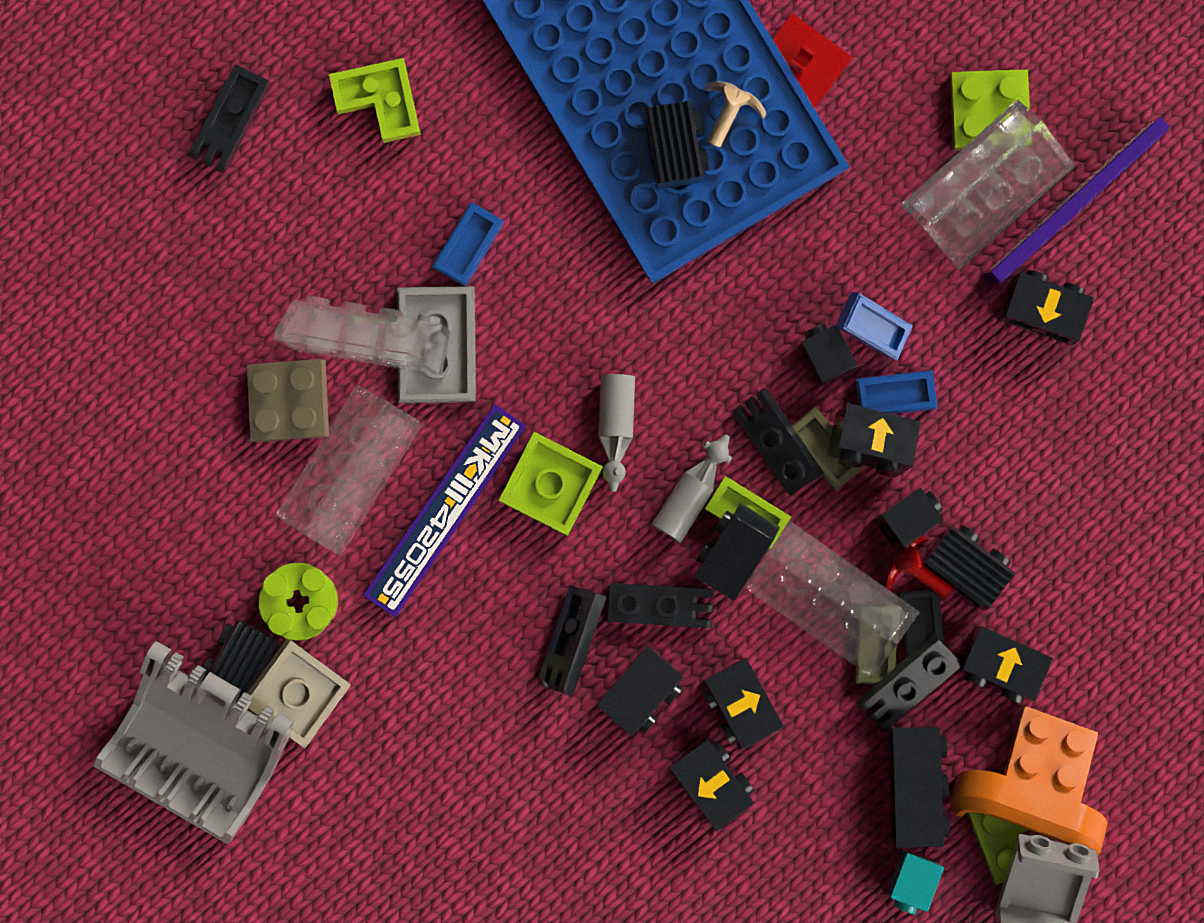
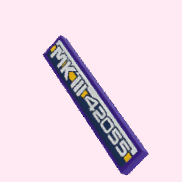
[983,117,1169,284]
[363,404,527,617]

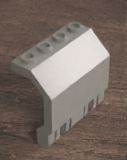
[94,641,295,845]

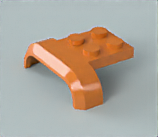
[949,706,1108,856]

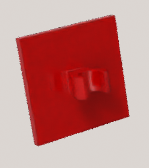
[773,13,853,108]

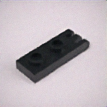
[189,64,271,174]
[733,388,824,496]
[608,583,714,628]
[538,585,606,696]
[857,634,962,731]

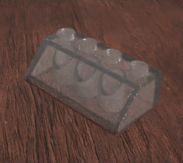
[901,99,1075,270]
[273,296,450,376]
[275,385,422,556]
[744,521,919,677]

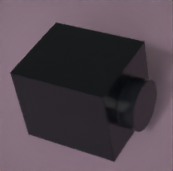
[799,323,858,387]

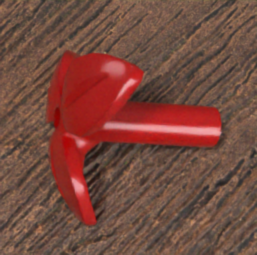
[886,535,953,598]

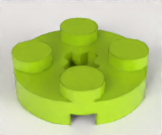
[259,563,338,640]

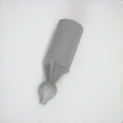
[598,374,635,492]
[651,434,732,543]

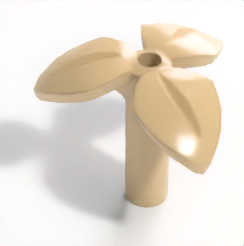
[704,81,766,147]

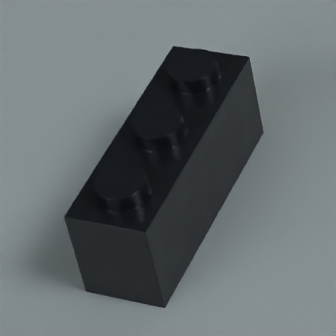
[888,726,950,848]

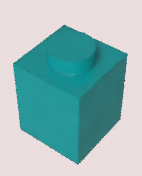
[886,850,944,915]

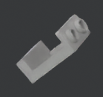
[995,834,1100,923]

